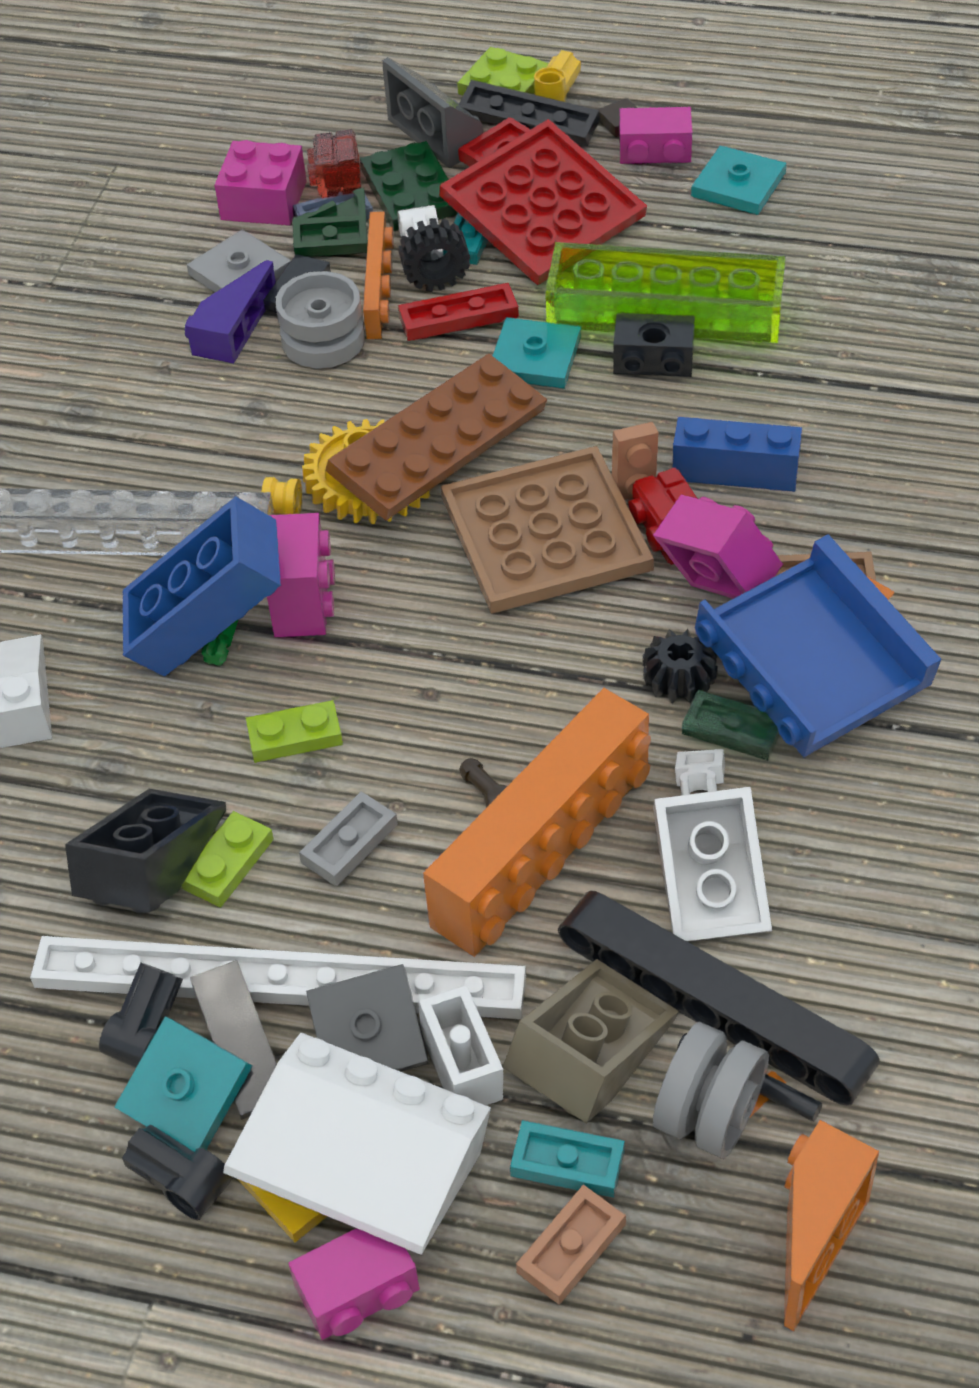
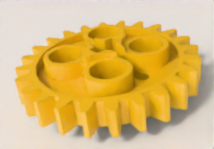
[302,419,430,524]

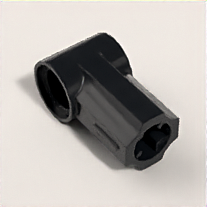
[99,962,183,1068]
[122,1124,233,1221]

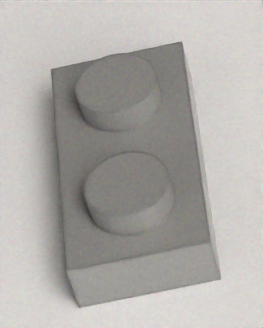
[299,791,398,887]

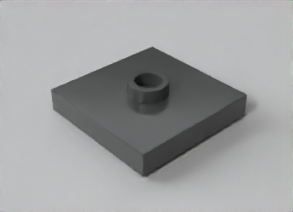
[306,964,429,1072]

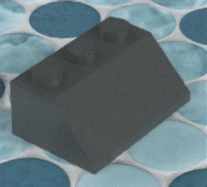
[382,58,483,168]

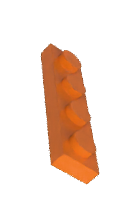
[363,212,394,339]

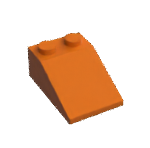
[784,1120,879,1331]

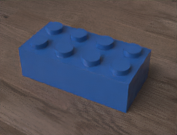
[123,496,281,677]

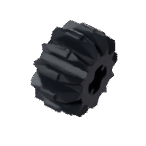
[642,628,718,704]

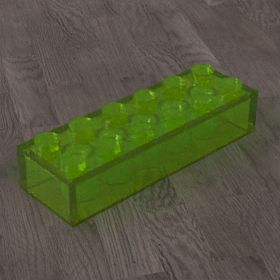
[545,242,786,343]

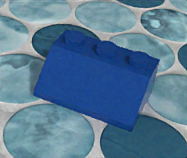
[672,417,803,492]

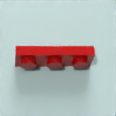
[398,282,519,341]

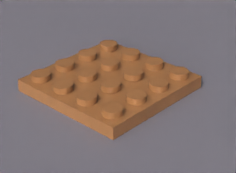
[441,446,654,614]

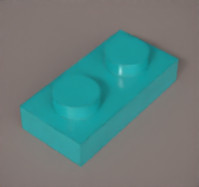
[510,1120,625,1198]

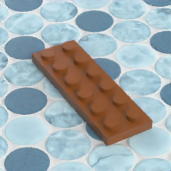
[325,353,548,521]

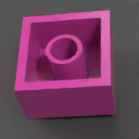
[214,140,307,226]
[653,494,783,599]
[267,513,335,637]

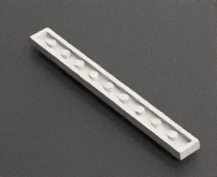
[30,936,526,1019]

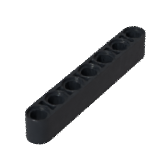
[558,891,880,1106]

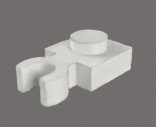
[675,749,725,795]

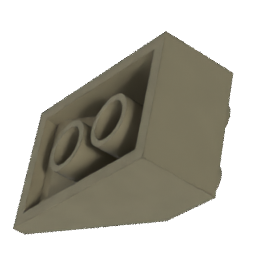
[503,959,679,1124]

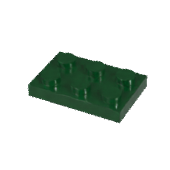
[360,141,458,232]

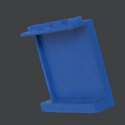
[695,534,942,758]

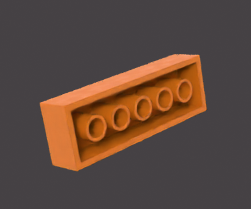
[423,688,651,957]

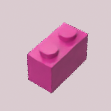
[620,107,692,164]
[288,1228,420,1340]

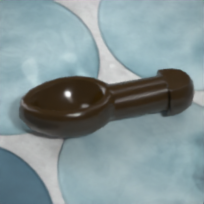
[459,758,507,808]

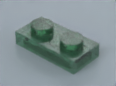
[682,690,780,761]

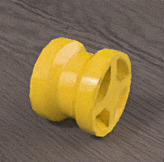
[261,477,302,515]

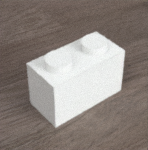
[419,985,503,1105]

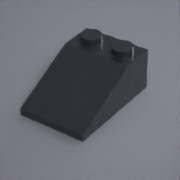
[65,788,226,913]

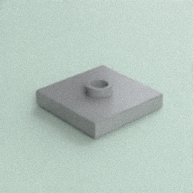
[187,229,291,292]

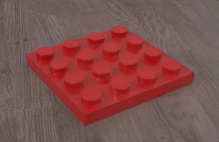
[439,119,647,286]

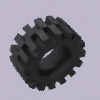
[398,218,470,292]

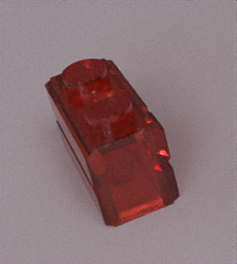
[307,129,362,198]

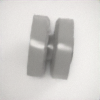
[276,271,365,369]
[653,1022,769,1160]

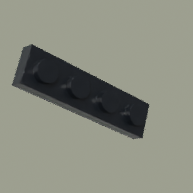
[459,80,600,147]

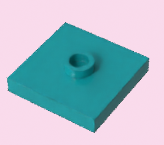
[691,145,787,215]
[493,317,581,389]
[114,1016,253,1152]

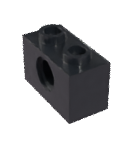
[613,313,695,377]

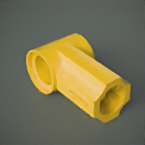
[534,50,581,102]

